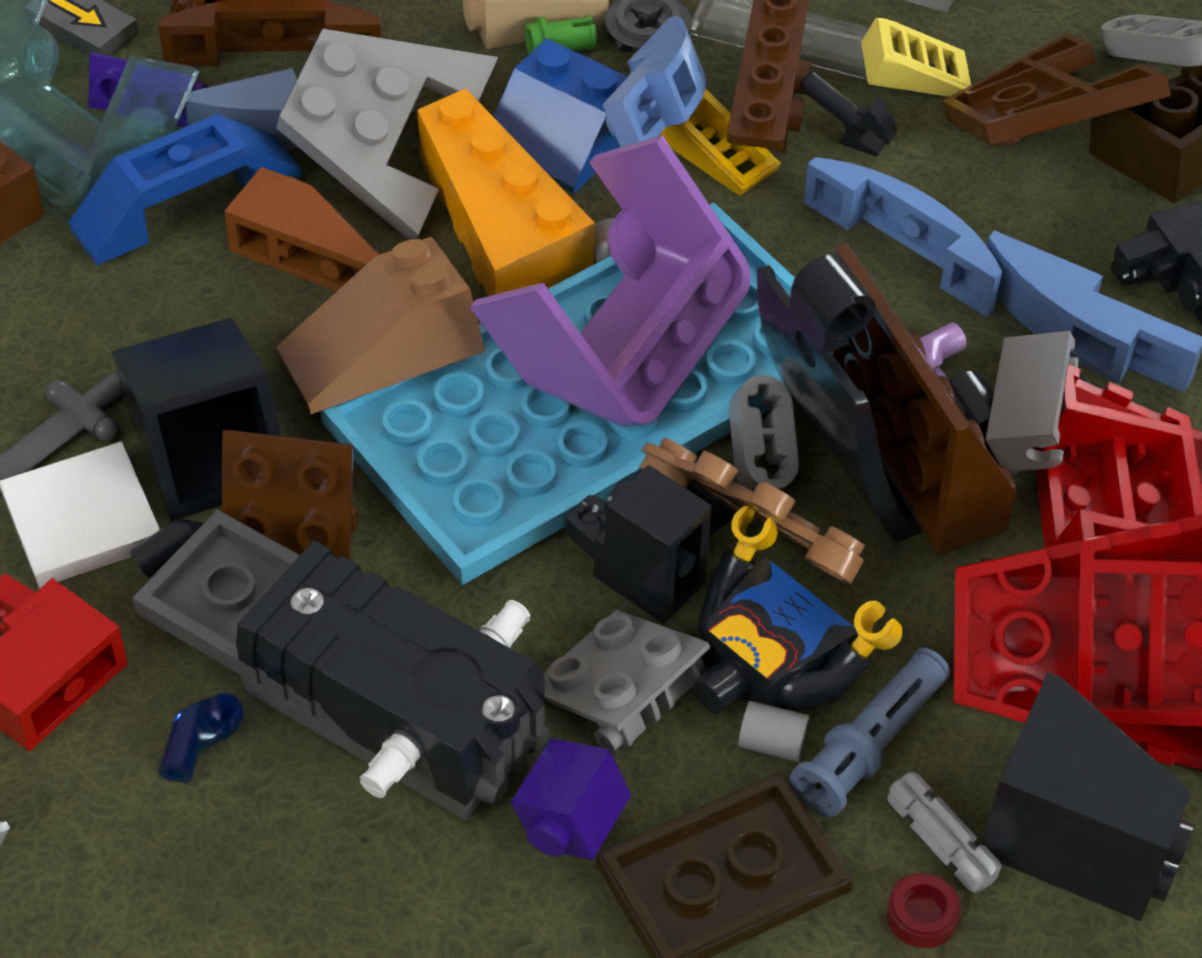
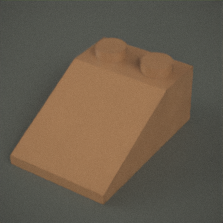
[276,237,485,414]

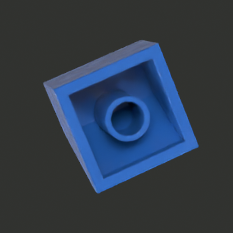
[493,38,628,194]

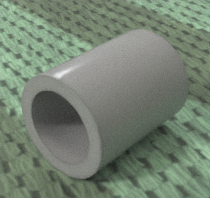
[738,701,810,762]

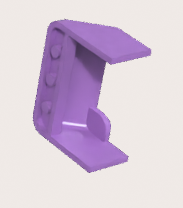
[470,135,750,427]

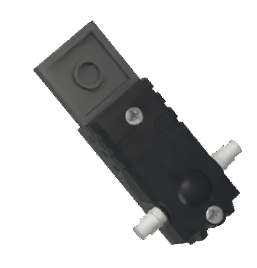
[132,510,549,821]

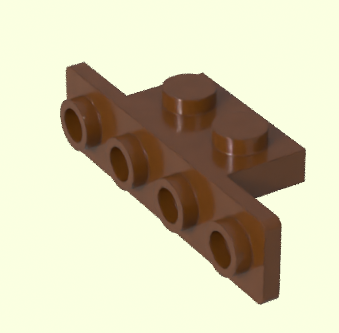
[727,0,811,152]

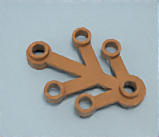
[639,438,865,584]

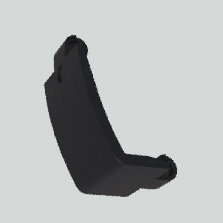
[756,254,994,541]

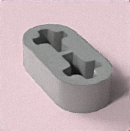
[729,375,799,492]

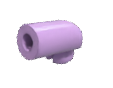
[920,322,967,377]

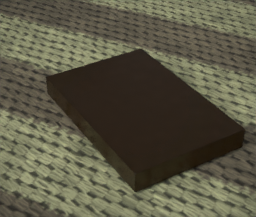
[596,771,853,958]

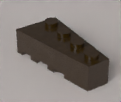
[1089,65,1202,203]

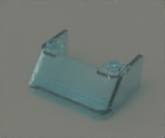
[0,0,200,208]

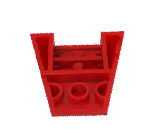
[1034,364,1202,548]
[954,514,1202,771]

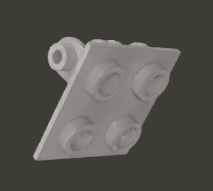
[543,609,710,753]

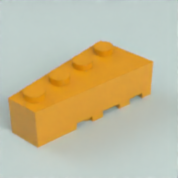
[417,88,595,296]

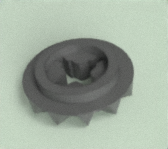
[605,0,691,53]

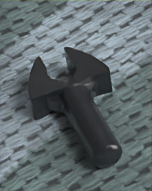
[800,72,898,156]

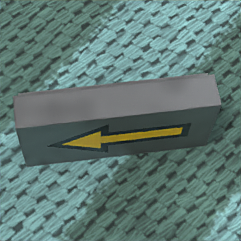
[20,0,139,56]

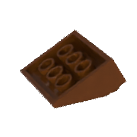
[831,244,1016,555]

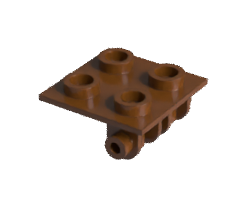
[222,430,359,559]

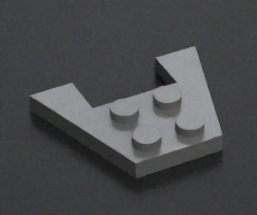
[276,29,498,240]

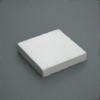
[0,441,160,588]

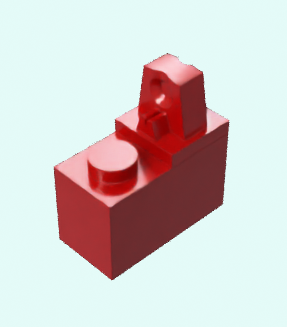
[0,573,128,752]

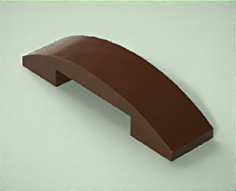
[158,0,382,67]

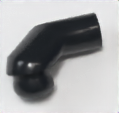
[129,519,204,577]

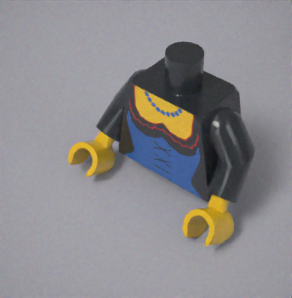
[693,506,902,714]

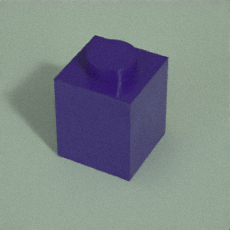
[511,738,631,860]

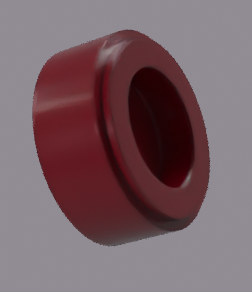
[886,873,961,948]

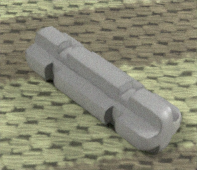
[887,772,1002,893]

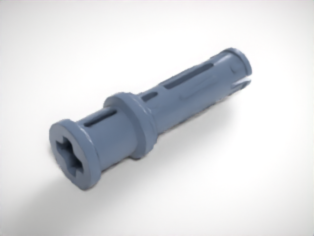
[790,648,951,818]

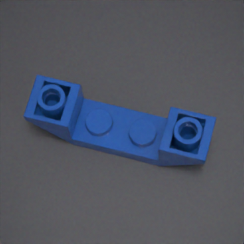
[69,114,302,266]

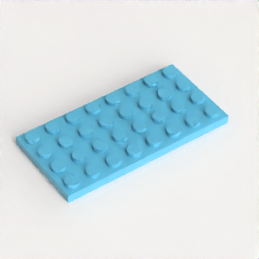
[320,203,795,585]

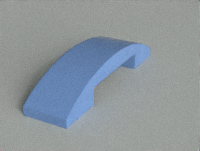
[804,157,1002,317]

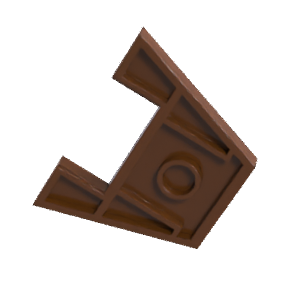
[942,33,1171,147]

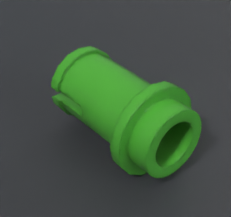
[525,15,597,54]

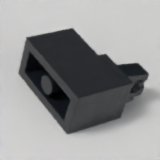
[1111,200,1202,324]
[565,465,712,624]

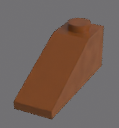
[224,167,379,291]

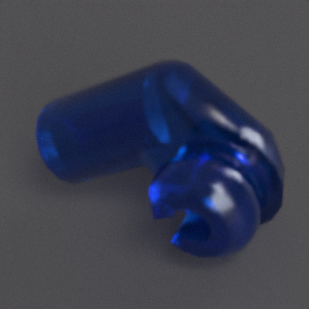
[158,693,244,783]

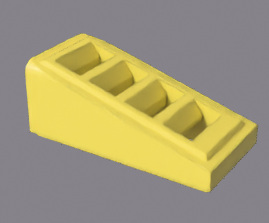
[861,18,971,97]

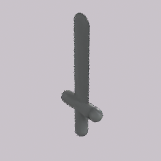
[0,370,123,493]

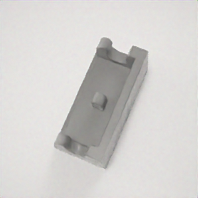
[986,330,1079,475]

